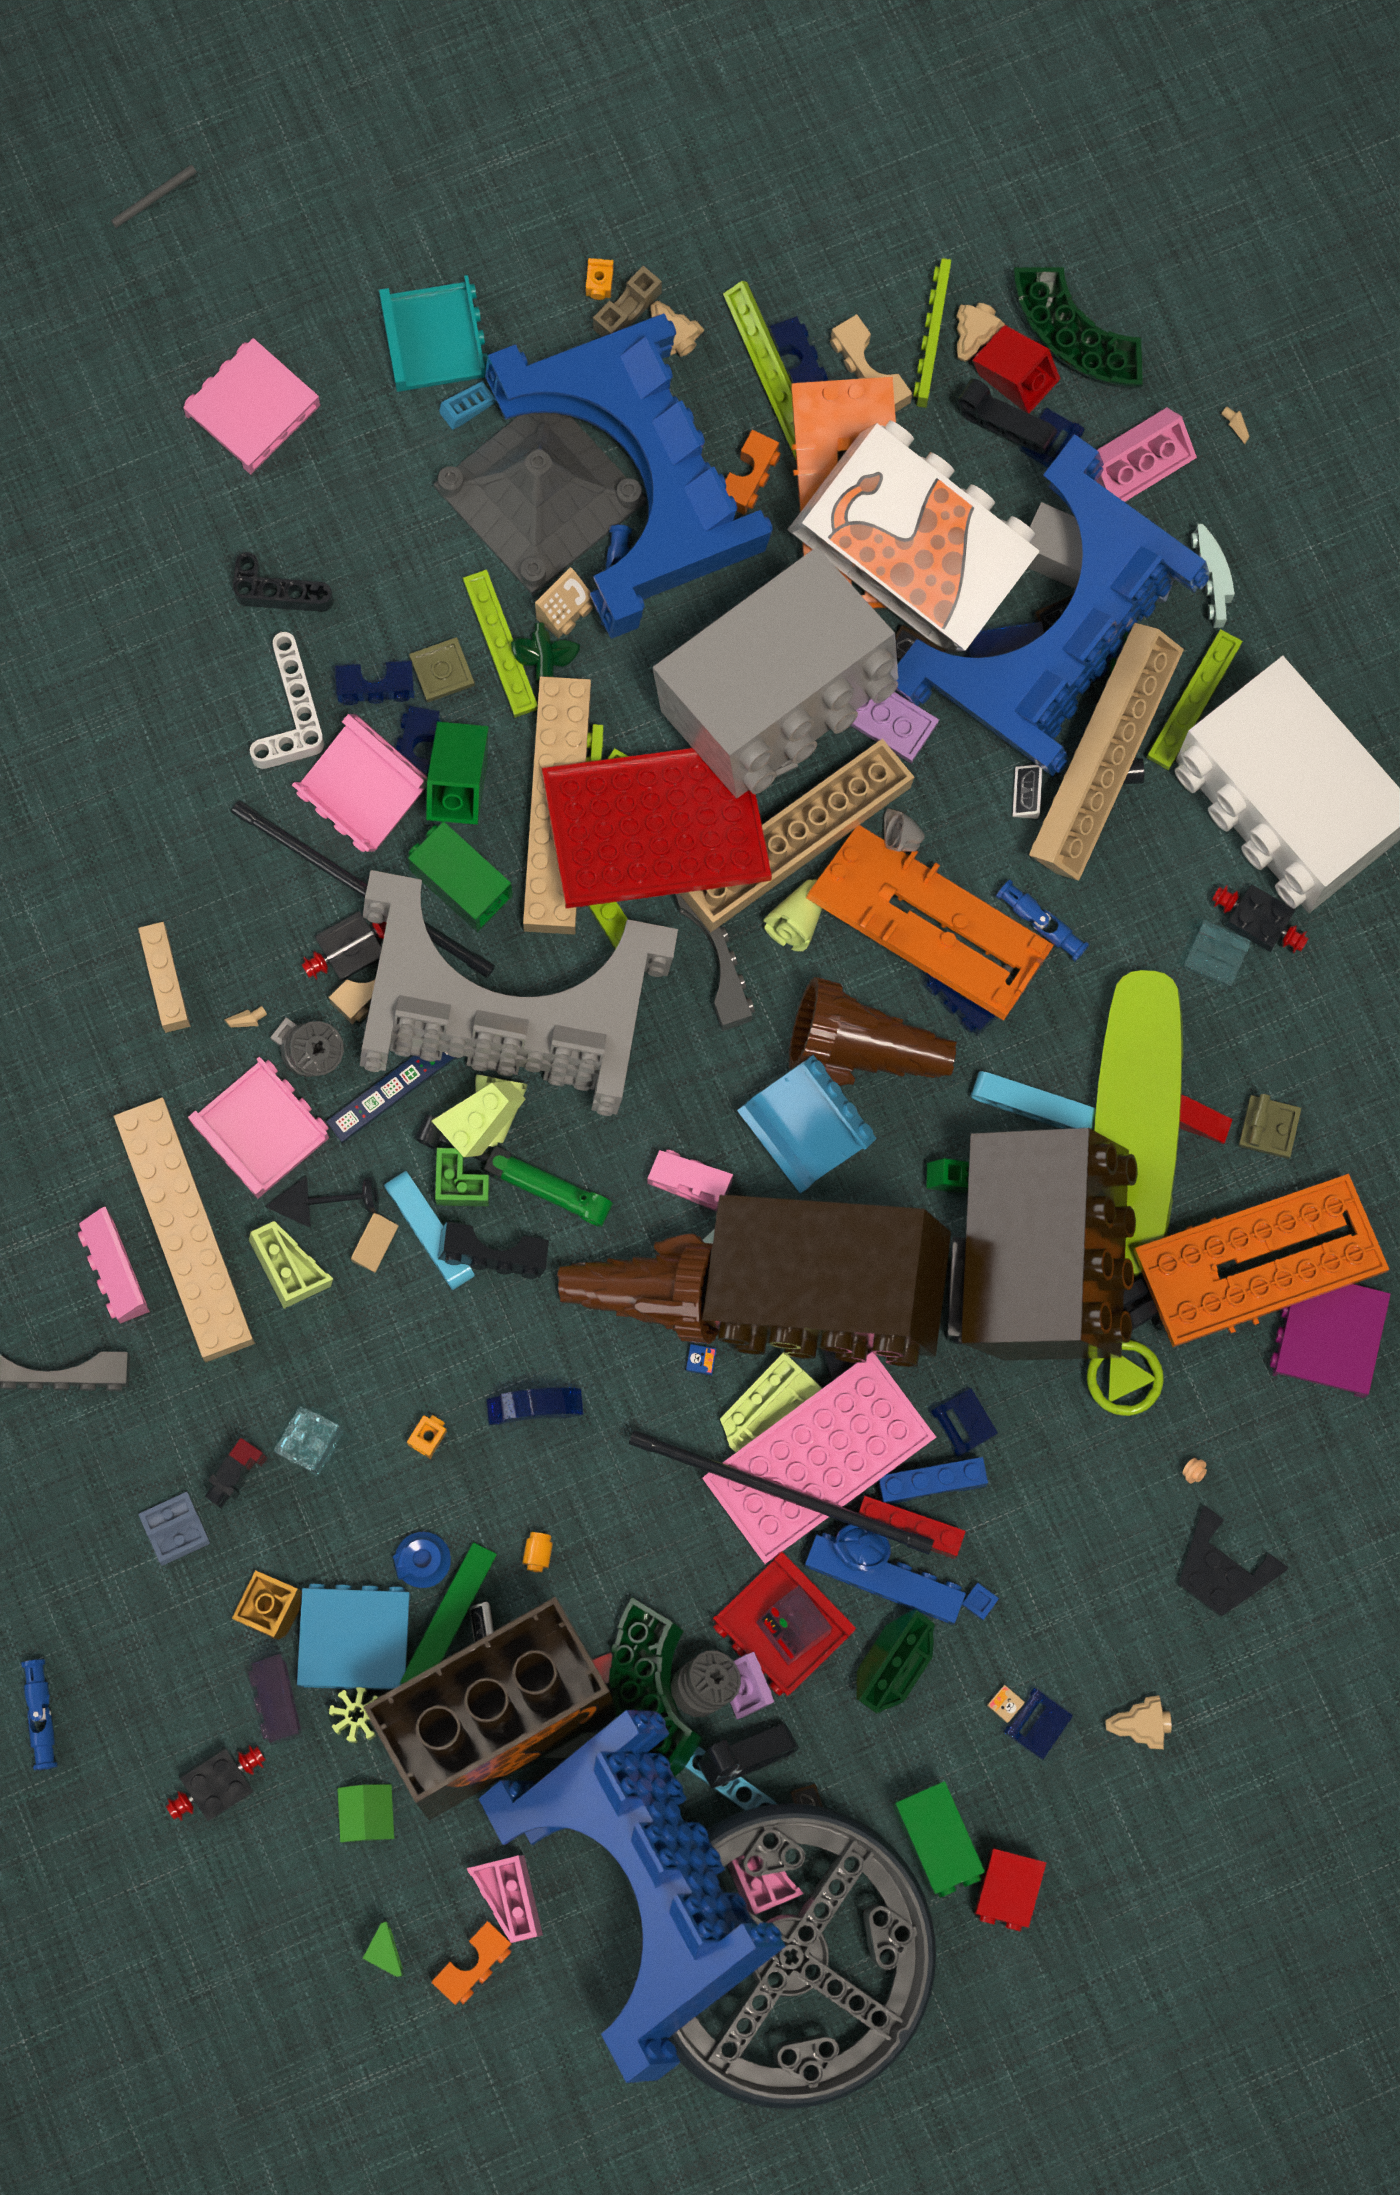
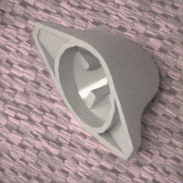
[884,808,925,852]

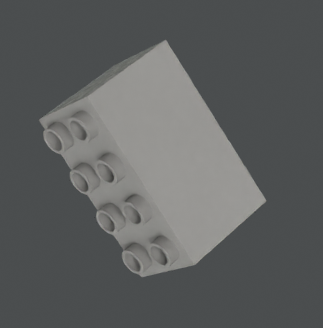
[652,547,898,799]

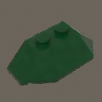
[856,1609,935,1714]

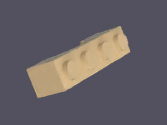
[830,314,912,412]
[138,922,190,1033]
[329,980,375,1024]

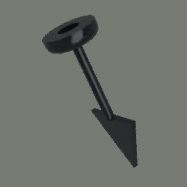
[265,1176,379,1228]

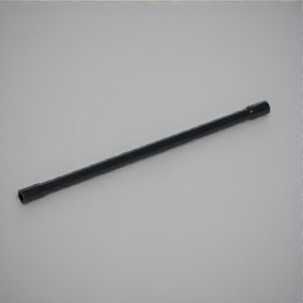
[231,800,495,978]
[629,1429,934,1555]

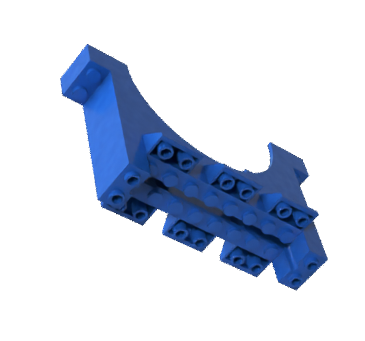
[485,313,773,639]
[895,434,1210,776]
[479,1710,786,2083]

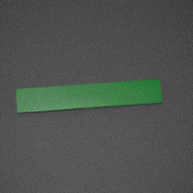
[400,1542,497,1685]

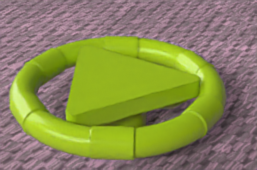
[1087,1340,1164,1416]

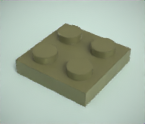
[409,637,475,703]

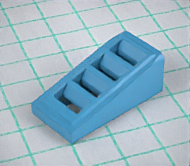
[439,381,496,430]

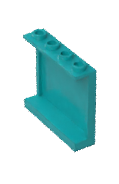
[379,275,488,392]

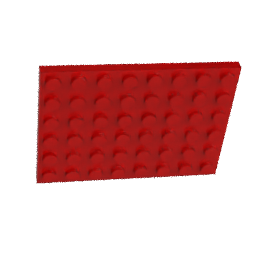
[542,748,772,909]

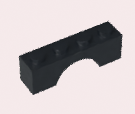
[438,1221,549,1279]

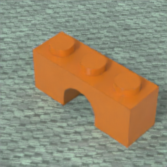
[725,430,781,515]
[431,1921,512,2005]

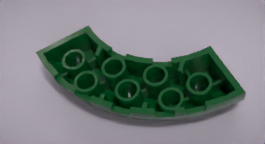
[1014,267,1143,388]
[609,1597,703,1777]

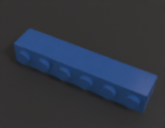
[804,1533,966,1625]

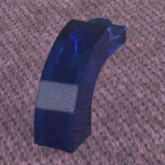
[487,1388,583,1425]

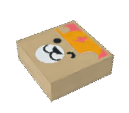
[987,1685,1025,1723]

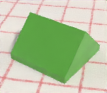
[338,1784,394,1843]
[363,1922,405,1977]

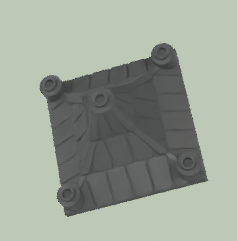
[434,413,647,596]

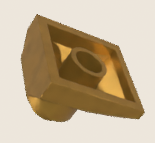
[232,1570,302,1640]

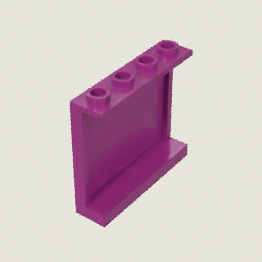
[1270,1284,1391,1398]

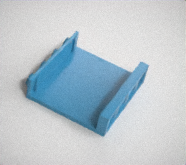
[737,1055,877,1193]
[297,1584,411,1691]

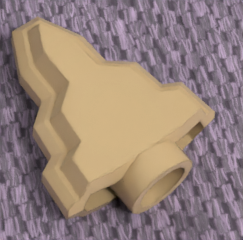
[650,301,704,357]
[956,303,1005,362]
[1105,1695,1171,1750]

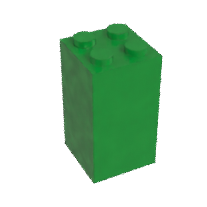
[426,722,489,825]
[408,822,513,932]
[892,1781,985,1898]

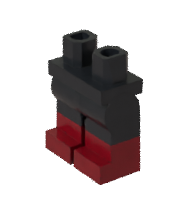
[205,1438,267,1509]

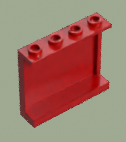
[712,1552,857,1698]

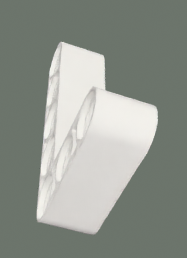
[250,632,324,769]

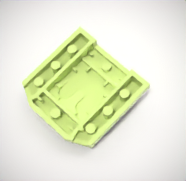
[720,1352,823,1452]

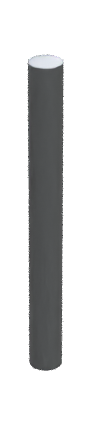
[110,165,197,228]

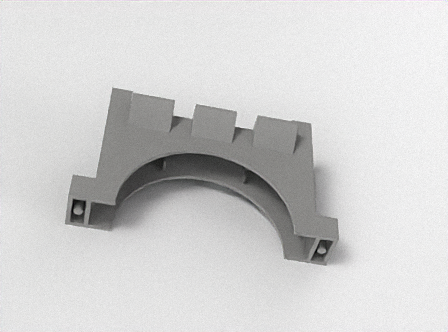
[360,870,678,1116]

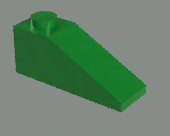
[927,1158,969,1193]

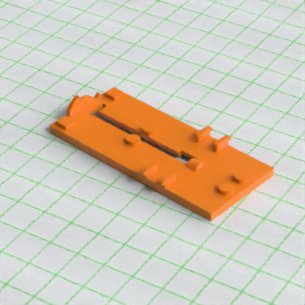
[791,377,896,609]
[806,825,1054,1021]
[1133,1174,1389,1347]

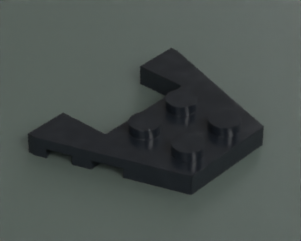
[1178,1506,1288,1617]

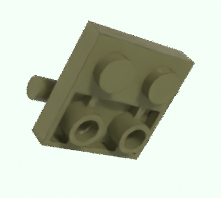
[1238,1094,1301,1159]

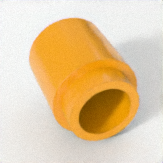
[522,1532,553,1573]

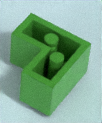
[435,1148,490,1206]

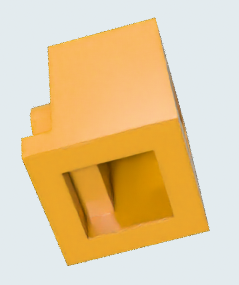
[586,258,614,300]
[407,1415,447,1459]

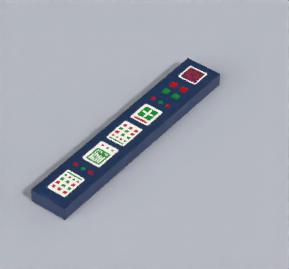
[326,1052,457,1143]

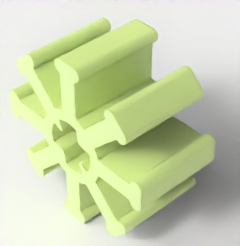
[329,1687,378,1743]

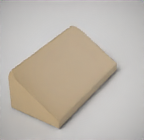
[351,1212,399,1273]

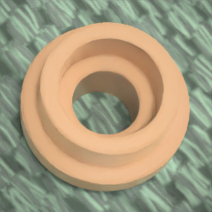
[1182,1458,1207,1483]

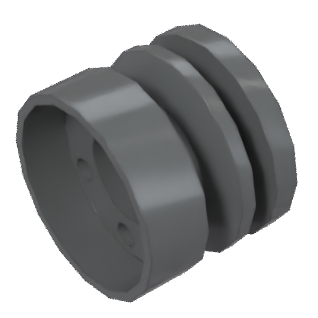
[281,1021,344,1077]
[671,1651,741,1717]

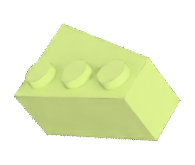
[432,1081,526,1158]
[249,1221,333,1309]

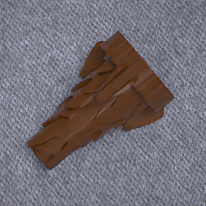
[789,977,957,1086]
[557,1233,719,1344]

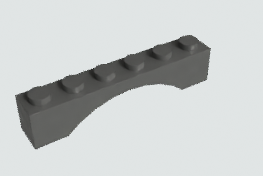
[673,893,755,1031]
[0,1352,130,1392]

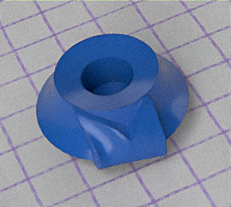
[833,1524,891,1571]
[393,1532,451,1588]

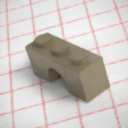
[593,266,662,337]

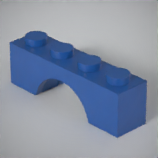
[877,1457,988,1504]

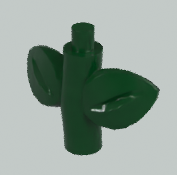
[511,623,580,683]

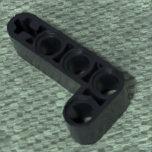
[958,378,1058,454]
[233,552,334,612]
[698,1724,799,1788]

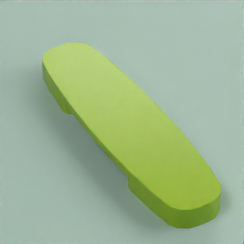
[1094,970,1183,1278]

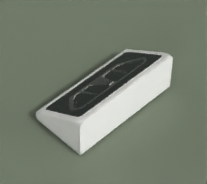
[1013,765,1042,819]
[470,1602,494,1643]

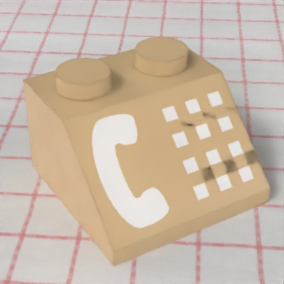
[535,567,593,639]

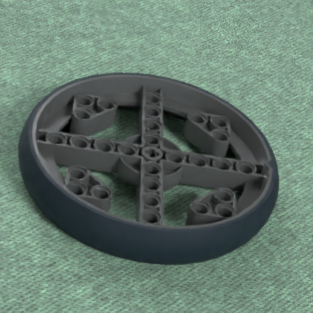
[640,1803,936,2109]

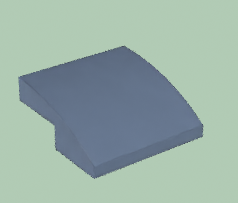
[139,1492,210,1566]

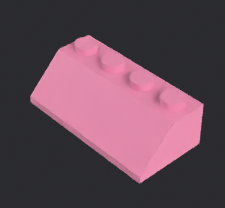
[1096,408,1197,502]
[78,1207,150,1324]

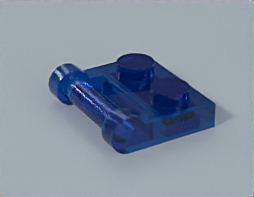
[1020,408,1085,468]
[931,1388,998,1457]
[1003,1688,1073,1760]

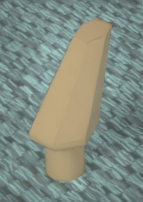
[1221,407,1250,444]
[224,1006,267,1027]

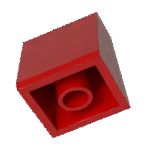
[973,325,1060,414]
[974,1849,1046,1932]

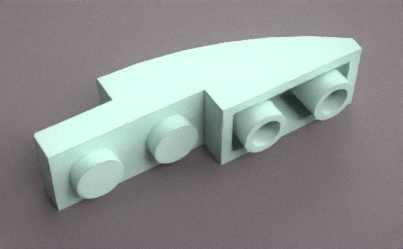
[1191,524,1235,628]

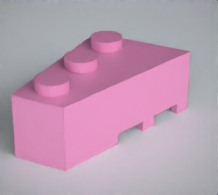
[648,1150,733,1211]
[467,1855,543,1943]
[727,1856,804,1916]

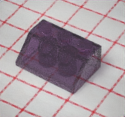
[248,1654,303,1745]

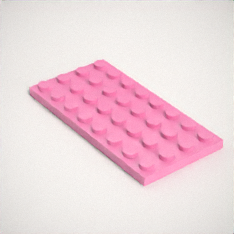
[702,1352,936,1564]

